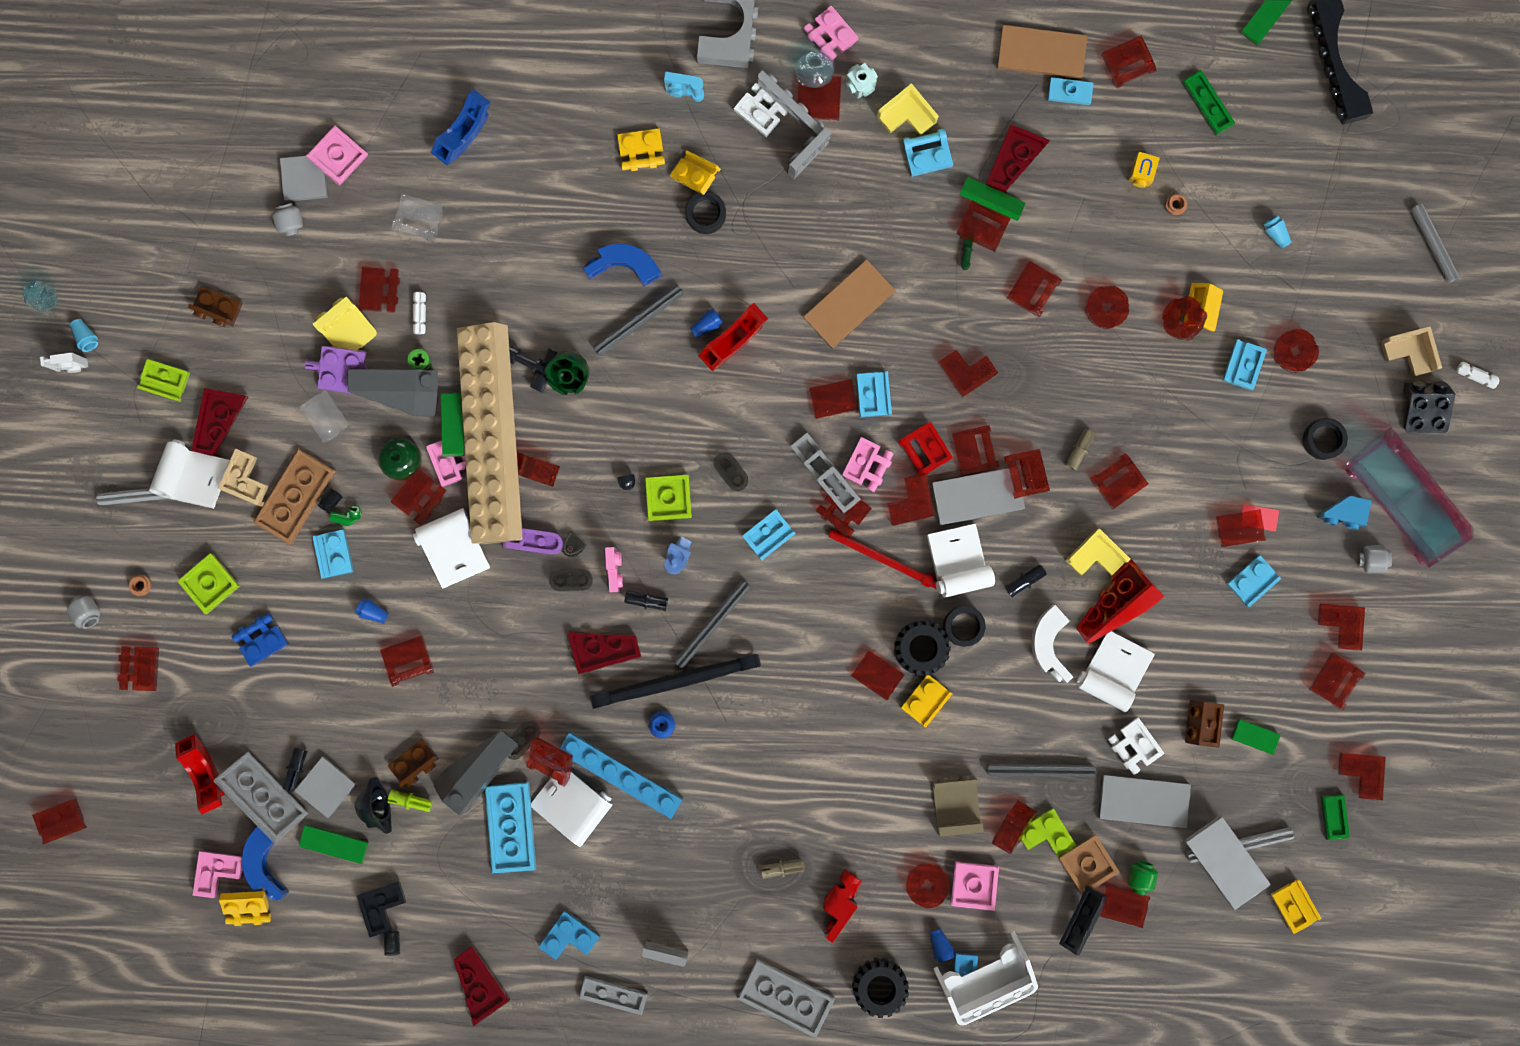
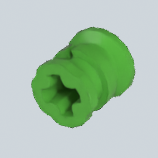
[408,349,432,370]

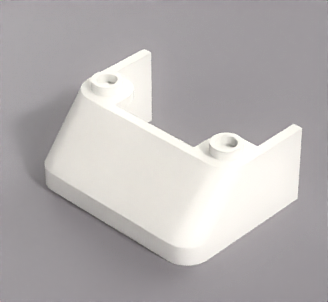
[933,931,1038,1025]

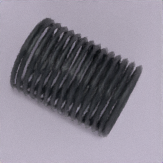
[317,488,343,514]
[383,931,400,956]

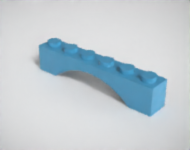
[558,732,683,819]

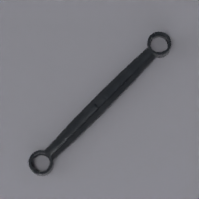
[590,654,761,709]

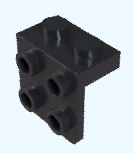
[1403,381,1456,433]

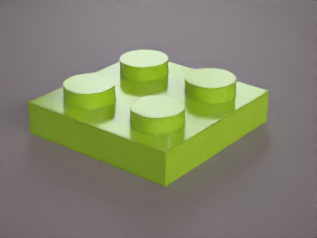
[645,475,692,521]
[177,553,240,614]

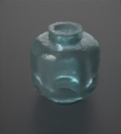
[23,280,57,312]

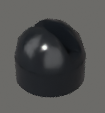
[617,474,635,490]

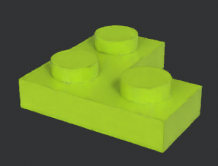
[1016,808,1076,857]

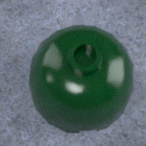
[545,351,589,395]
[377,437,422,481]

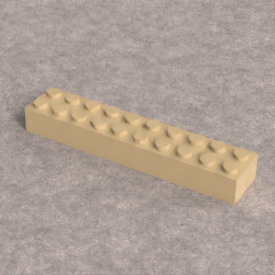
[457,322,523,544]

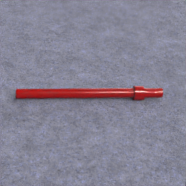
[828,530,937,589]

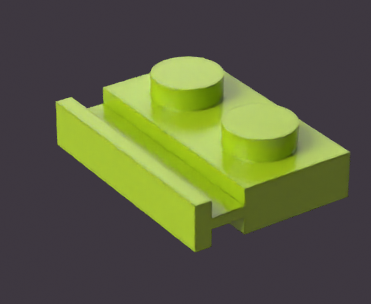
[137,359,190,402]

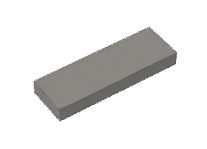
[579,976,648,1015]

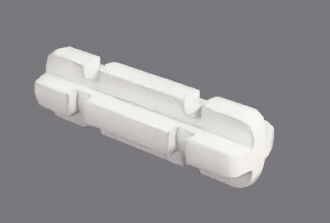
[413,292,426,334]
[1457,362,1500,389]

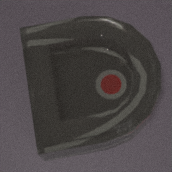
[562,531,587,558]

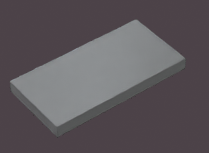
[932,467,1025,525]
[214,752,308,844]
[1099,775,1191,828]
[1185,815,1271,910]
[737,959,835,1039]

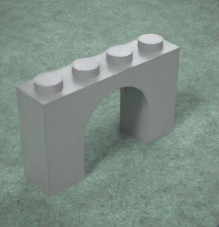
[697,0,758,68]

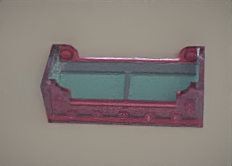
[1346,427,1474,568]

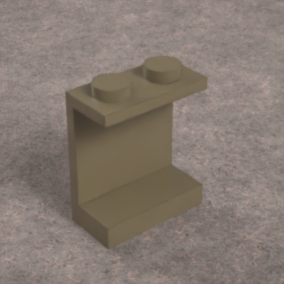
[932,775,984,837]

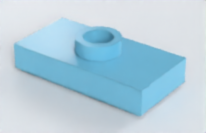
[1048,78,1093,106]

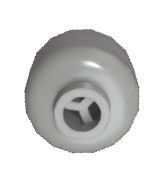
[272,203,303,236]
[1358,545,1392,573]
[67,596,101,629]

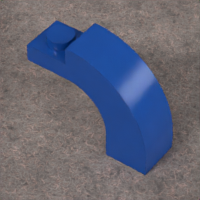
[431,89,491,166]
[583,244,662,287]
[242,827,289,901]

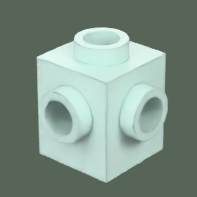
[845,63,877,99]

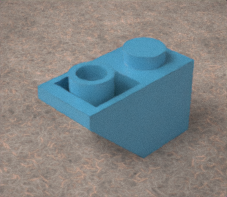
[1318,496,1372,530]

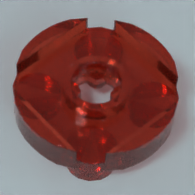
[1085,286,1129,330]
[1162,296,1208,341]
[1274,329,1319,373]
[906,863,950,908]

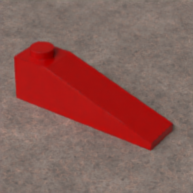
[1076,559,1164,644]

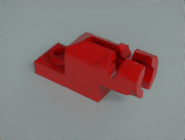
[823,869,862,943]

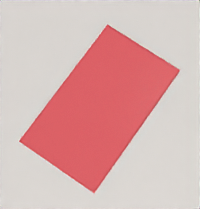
[1240,504,1279,532]

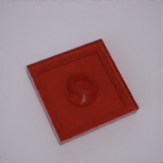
[797,74,841,121]

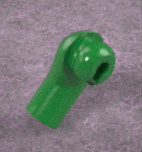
[330,506,362,526]

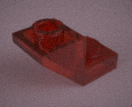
[517,452,560,487]
[992,800,1037,855]

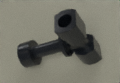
[509,345,558,393]

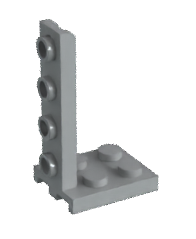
[758,70,832,180]

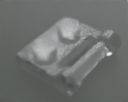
[391,194,444,242]

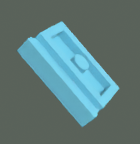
[1222,339,1267,391]
[856,371,892,418]
[742,509,796,561]
[312,530,354,579]
[1227,555,1281,607]

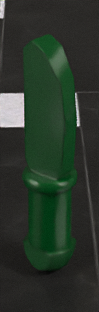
[960,223,975,270]

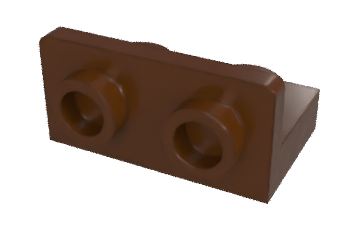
[188,286,243,328]
[1185,700,1225,748]
[388,739,439,787]

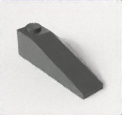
[348,369,438,417]
[433,730,519,815]

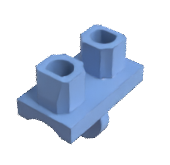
[664,536,692,575]

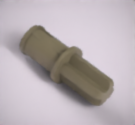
[1064,429,1095,471]
[761,859,805,879]

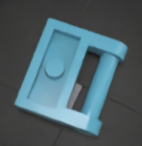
[664,72,704,102]
[902,128,953,177]

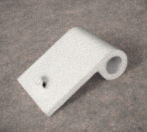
[149,439,230,509]
[413,508,490,589]
[927,524,995,597]
[1077,631,1155,712]
[531,764,613,847]

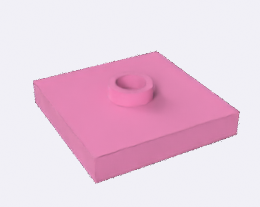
[306,126,368,186]
[950,861,999,911]

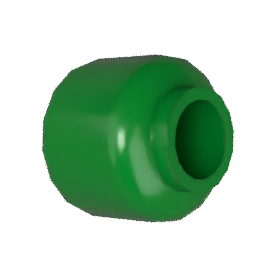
[1127,861,1158,895]

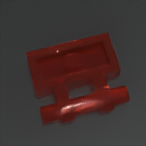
[358,267,400,313]
[390,468,447,524]
[816,495,872,537]
[117,646,159,691]

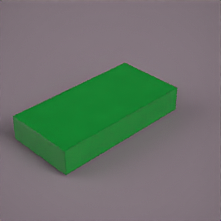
[1231,719,1281,755]
[1321,794,1350,840]

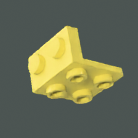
[313,297,377,350]

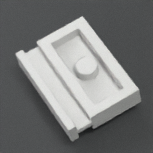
[40,353,88,373]

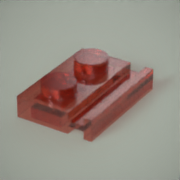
[809,379,858,419]
[1216,509,1266,547]
[851,650,905,700]
[32,798,87,845]
[1099,885,1151,928]

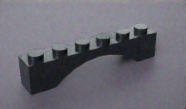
[1307,0,1373,125]

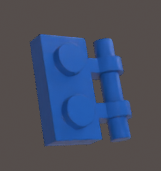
[232,613,289,667]

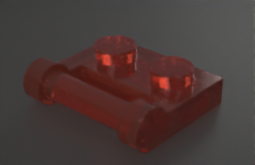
[1101,35,1157,89]
[956,201,1011,252]
[1006,261,1062,317]
[952,425,1000,476]
[1004,449,1050,499]
[1090,453,1149,509]
[380,636,434,687]
[1309,653,1366,711]
[526,737,573,787]

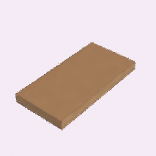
[997,25,1087,79]
[804,260,896,349]
[253,449,337,545]

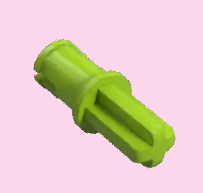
[388,789,433,812]

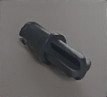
[1004,565,1047,597]
[624,591,668,612]
[283,747,308,792]

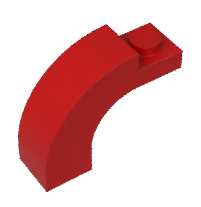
[698,303,768,372]
[175,734,225,815]

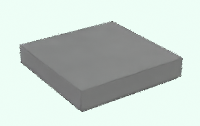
[280,156,328,202]
[295,756,357,818]
[642,941,689,967]

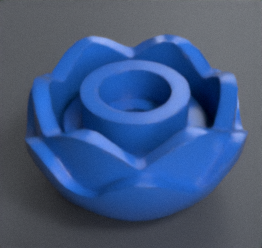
[648,711,676,738]

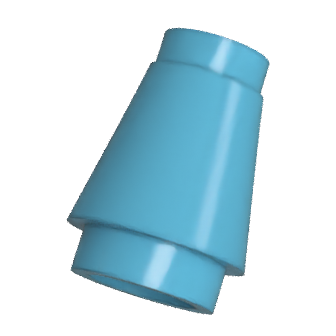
[1263,215,1292,249]
[70,319,98,352]

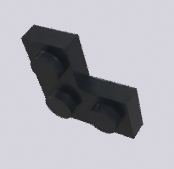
[357,881,406,938]

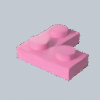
[605,547,623,593]
[193,851,243,898]

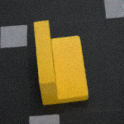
[1183,283,1223,331]

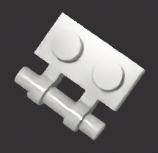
[734,83,788,138]
[1108,718,1165,775]

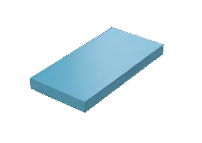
[485,782,536,874]

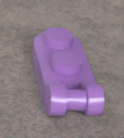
[502,528,564,555]

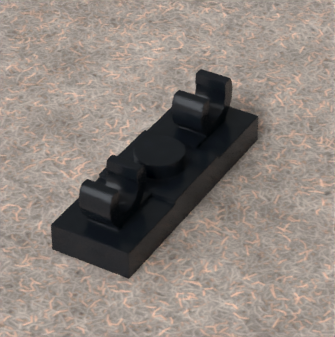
[1059,886,1108,955]

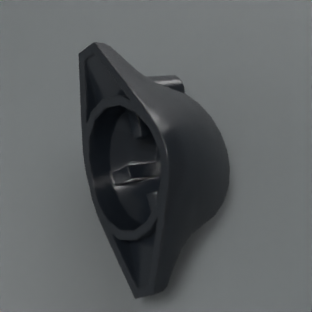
[355,777,392,834]

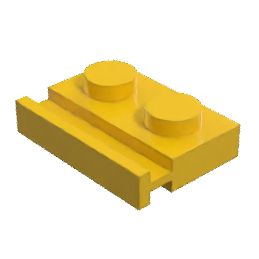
[670,150,721,195]
[900,675,952,728]
[1270,879,1321,934]

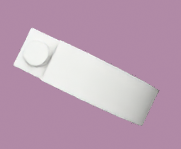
[1031,605,1073,683]

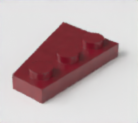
[986,124,1050,193]
[191,388,248,456]
[567,632,642,675]
[454,946,510,1027]

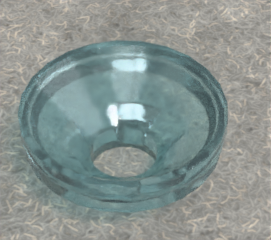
[795,52,834,88]

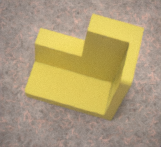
[877,83,939,136]
[1065,528,1130,576]

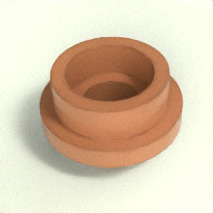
[1165,194,1187,215]
[129,575,151,596]

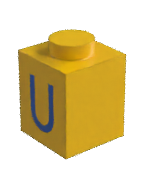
[1128,152,1160,188]

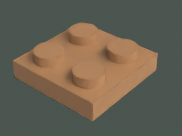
[1058,834,1120,895]

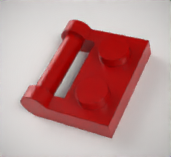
[897,421,953,478]

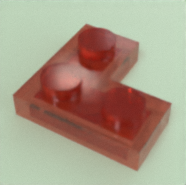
[938,350,998,398]
[887,473,934,526]
[1318,604,1365,651]
[1338,753,1386,800]

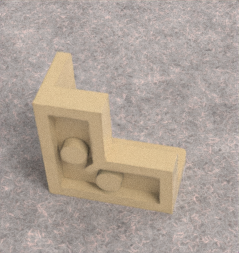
[1380,326,1442,377]
[218,449,268,507]

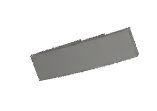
[791,433,861,513]

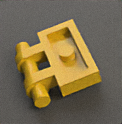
[617,128,665,171]
[219,891,271,926]

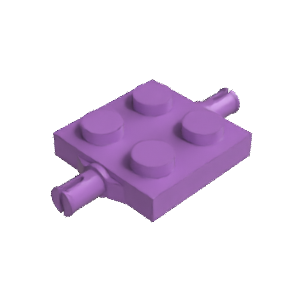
[305,345,367,394]

